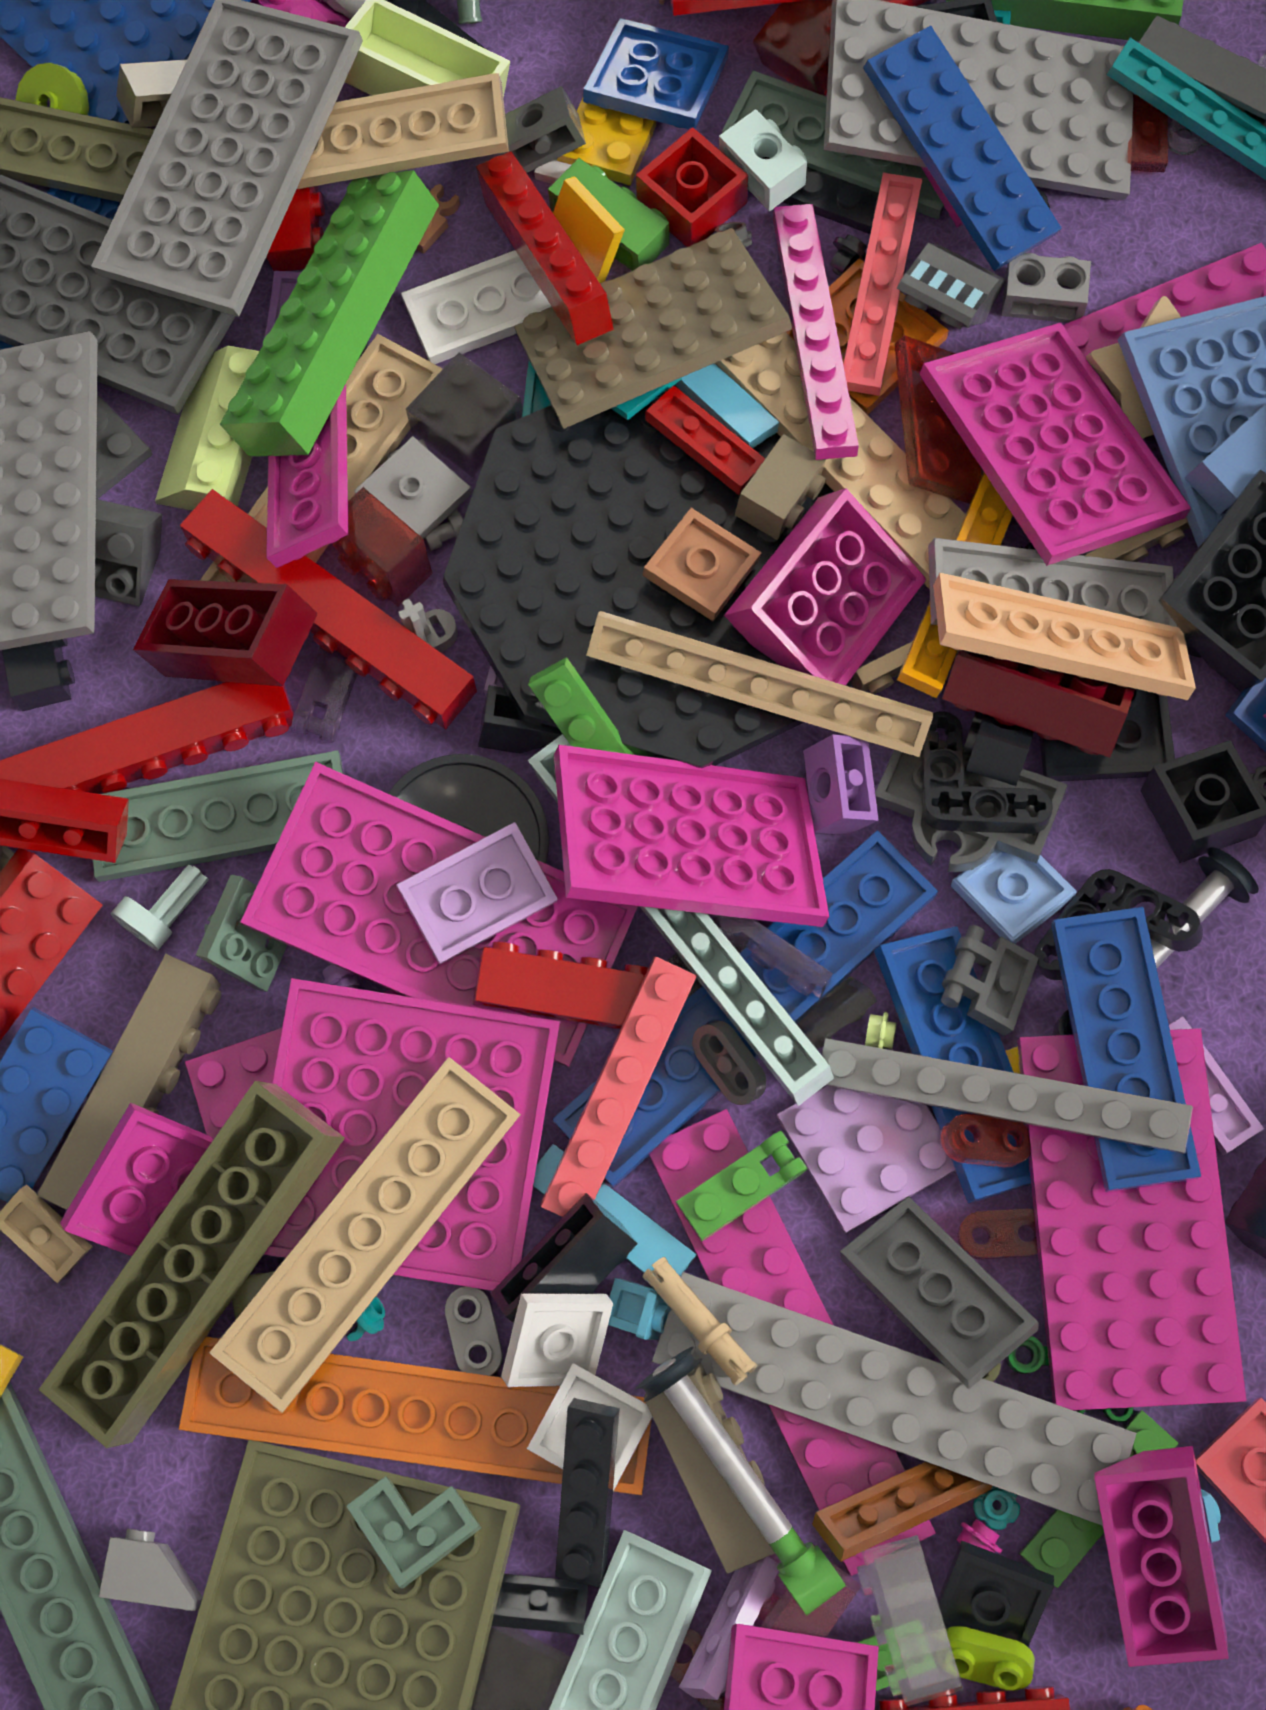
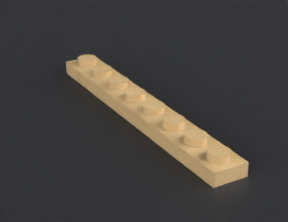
[586,611,933,757]

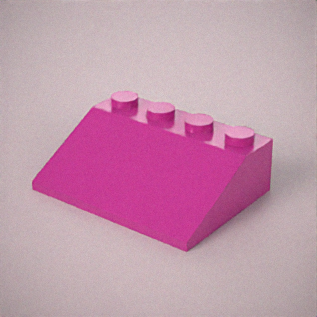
[724,488,926,686]

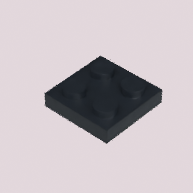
[928,1540,1054,1647]

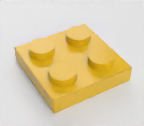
[557,98,656,186]

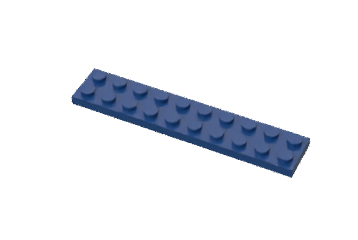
[552,830,938,1188]

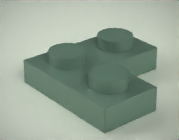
[346,1476,482,1589]

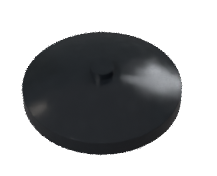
[388,754,549,864]

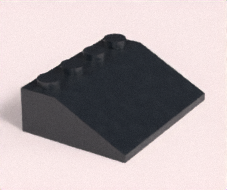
[1158,470,1266,692]

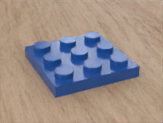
[583,18,729,130]

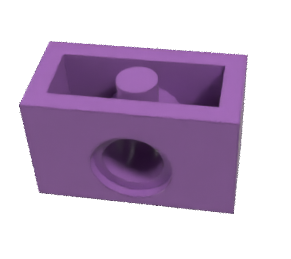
[803,734,879,835]

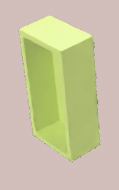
[345,0,510,97]

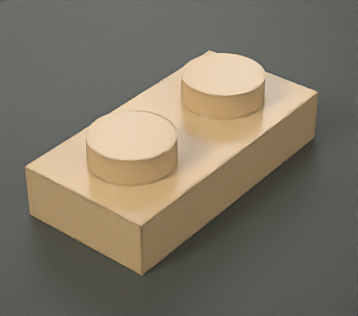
[0,1185,93,1283]

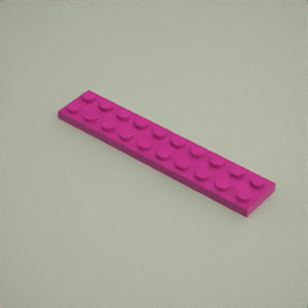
[649,1109,936,1576]

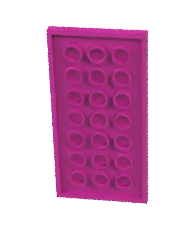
[240,762,638,1067]
[1017,1028,1246,1411]

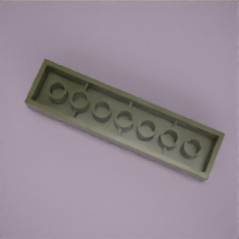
[39,1081,345,1448]

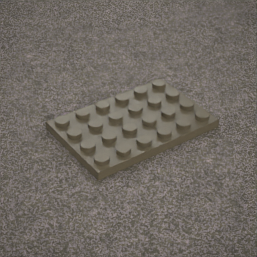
[514,228,792,429]

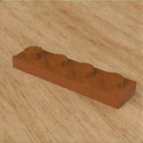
[812,1462,992,1562]

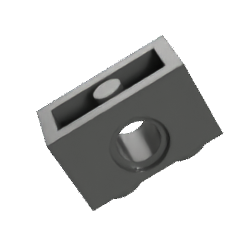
[501,86,586,173]

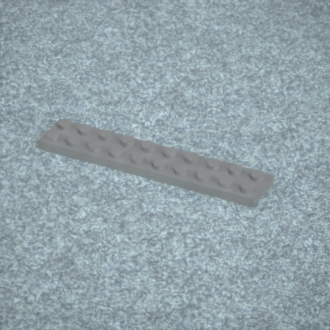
[652,1272,1137,1526]

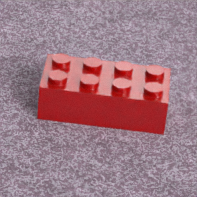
[0,848,103,1041]

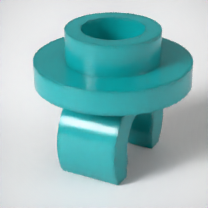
[347,1296,385,1341]

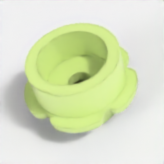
[865,1012,896,1049]

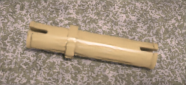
[642,1257,758,1386]

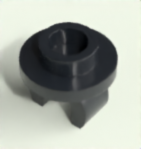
[830,234,867,276]

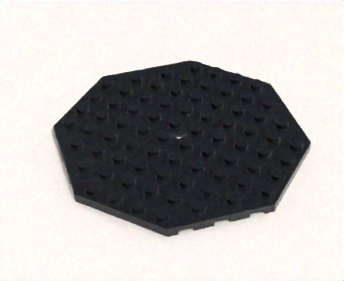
[443,385,854,768]

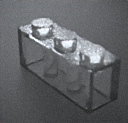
[857,1535,964,1706]

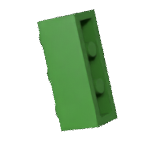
[548,158,670,271]

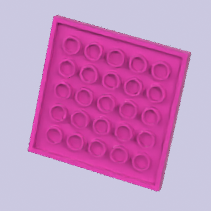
[264,978,560,1291]

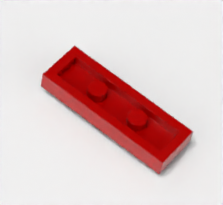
[645,385,765,495]

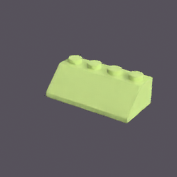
[155,346,259,510]

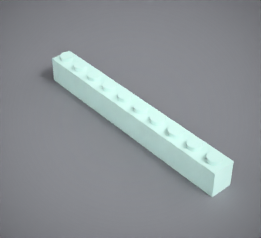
[528,734,834,1106]

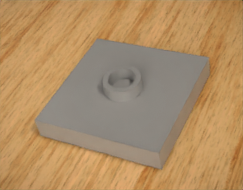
[354,437,472,548]

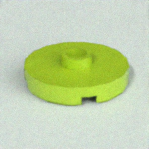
[15,63,89,115]

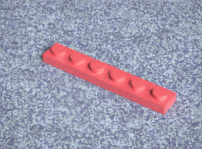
[843,173,922,396]
[540,956,697,1217]

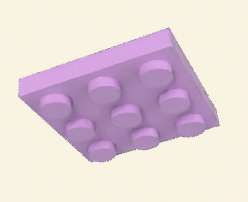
[776,1049,956,1234]

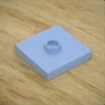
[951,849,1077,944]

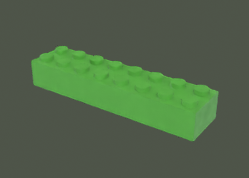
[220,170,439,456]

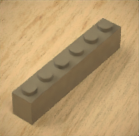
[37,954,221,1210]

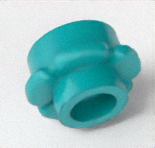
[973,1486,1020,1530]

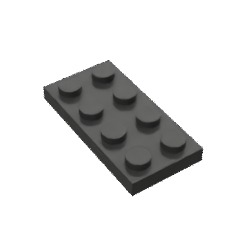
[840,1196,1038,1389]

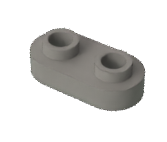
[445,1286,503,1376]

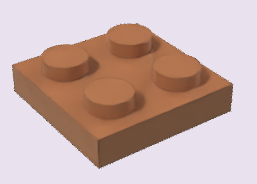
[642,508,761,621]

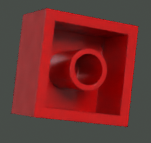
[636,127,748,247]

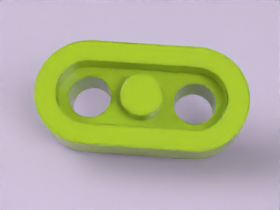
[936,1626,1035,1690]

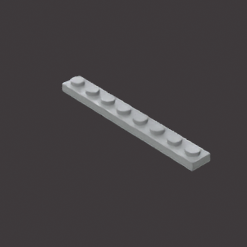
[822,1038,1193,1154]

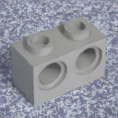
[1001,253,1091,323]

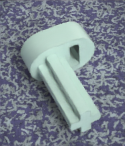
[111,864,209,951]

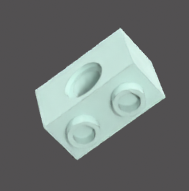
[719,109,807,211]

